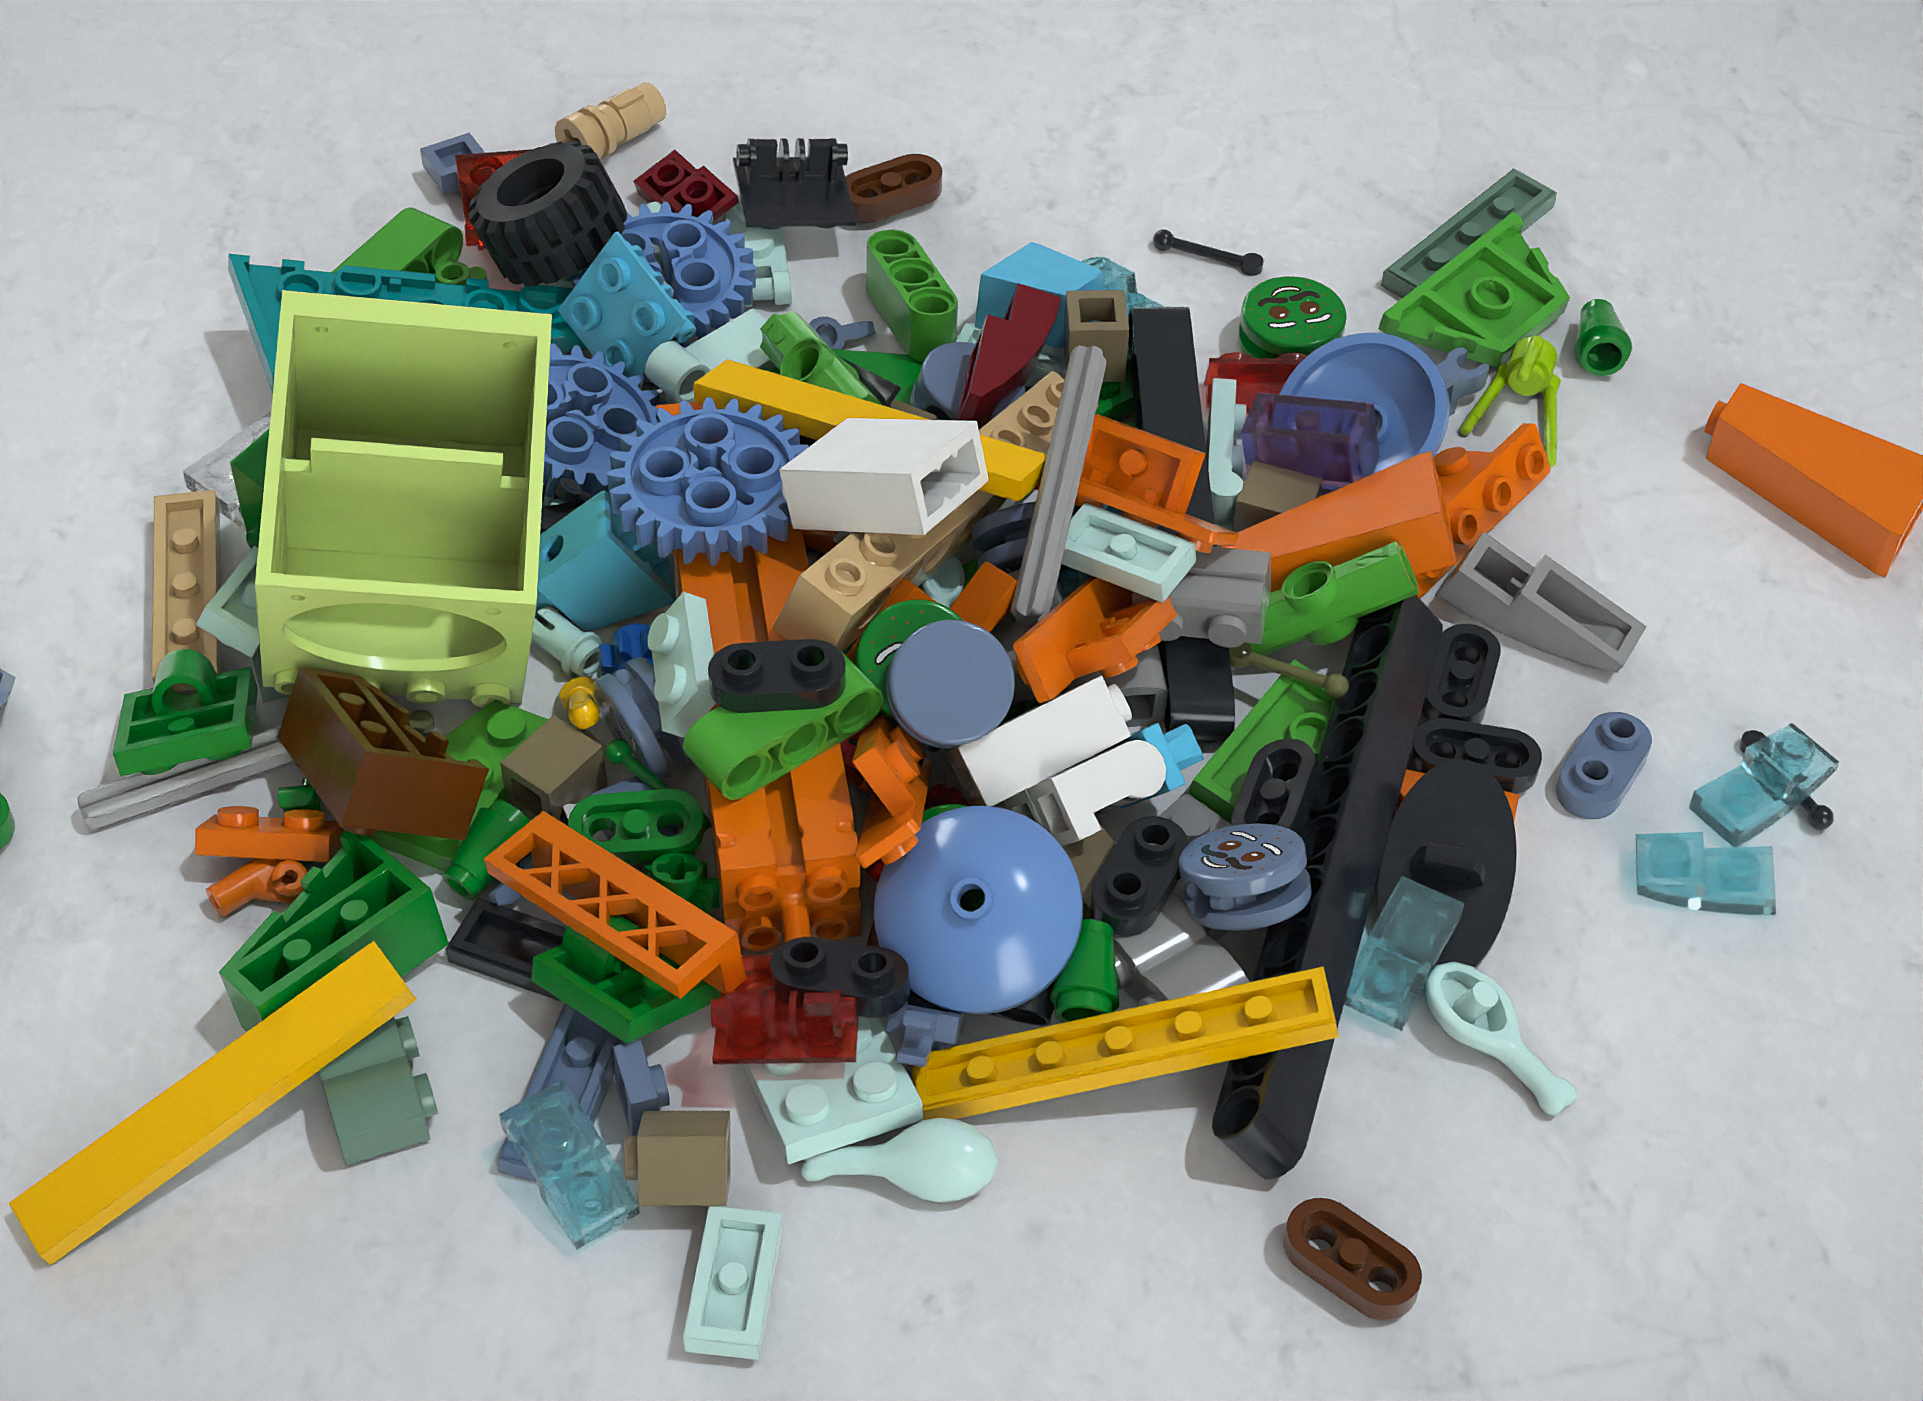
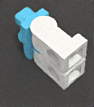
[1004,723,1203,846]

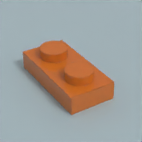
[195,806,345,862]

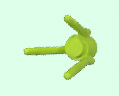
[1460,335,1561,467]

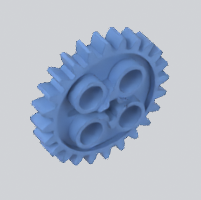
[571,202,756,347]
[543,344,660,498]
[607,397,809,566]

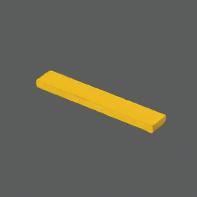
[694,359,1047,502]
[8,941,417,1265]
[911,967,1339,1122]

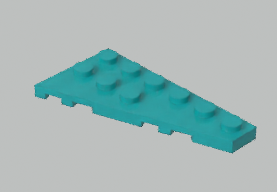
[228,254,587,393]

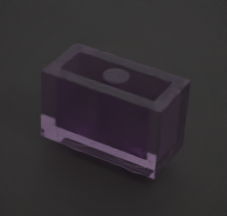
[1240,393,1380,494]

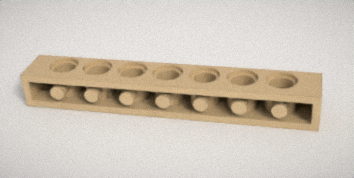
[772,371,1099,651]

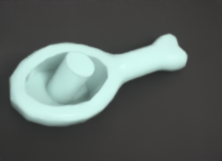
[1425,962,1577,1116]
[801,1118,999,1203]

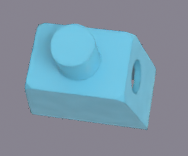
[975,242,1104,347]
[535,490,676,631]

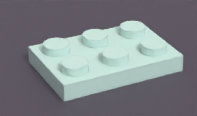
[719,983,923,1164]

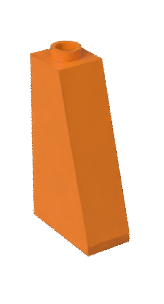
[1705,383,1923,578]
[1220,451,1457,593]

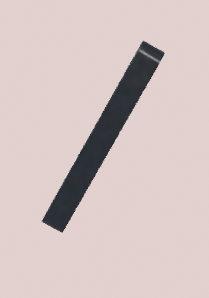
[1128,307,1235,741]

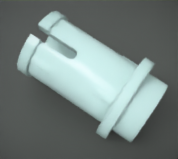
[531,606,602,677]

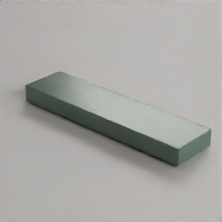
[1381,168,1557,298]

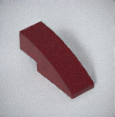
[956,283,1062,429]

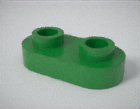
[568,789,704,864]

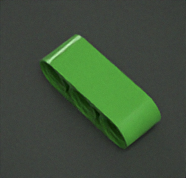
[332,207,463,274]
[866,229,958,363]
[683,649,883,800]

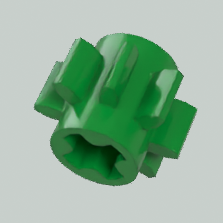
[644,852,719,915]

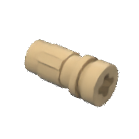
[555,82,666,159]

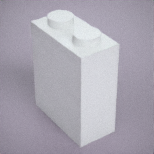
[779,418,989,535]
[944,676,1132,807]

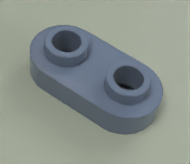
[1556,712,1652,819]

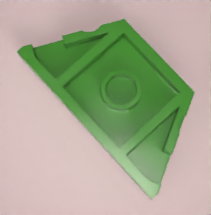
[1378,212,1570,368]

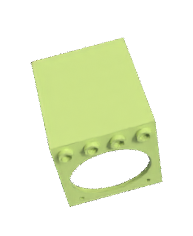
[255,290,552,708]

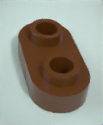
[845,154,942,223]
[1284,1198,1422,1320]

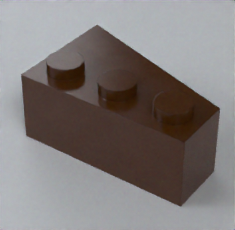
[277,667,489,841]

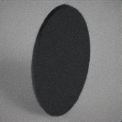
[1376,759,1517,991]

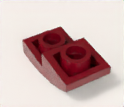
[633,149,739,222]

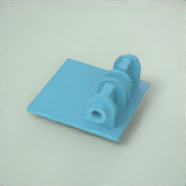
[558,232,697,378]

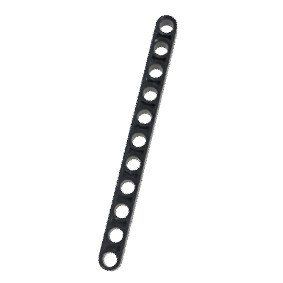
[1212,595,1443,1179]

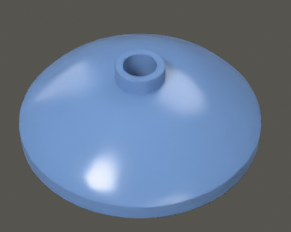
[1274,332,1450,495]
[874,806,1083,1014]

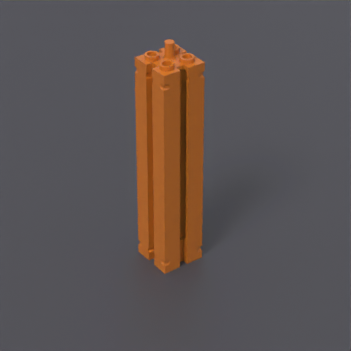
[656,402,861,951]

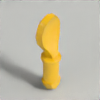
[558,676,600,730]

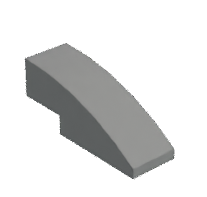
[1438,532,1647,672]

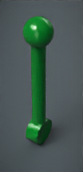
[605,739,711,832]

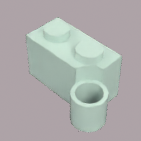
[645,308,777,404]

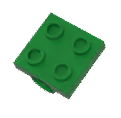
[113,649,258,776]
[531,914,728,1044]

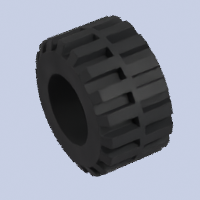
[468,141,627,287]

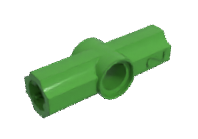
[760,310,882,405]
[1248,541,1419,656]

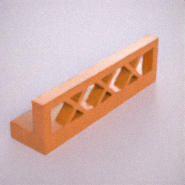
[484,811,747,999]

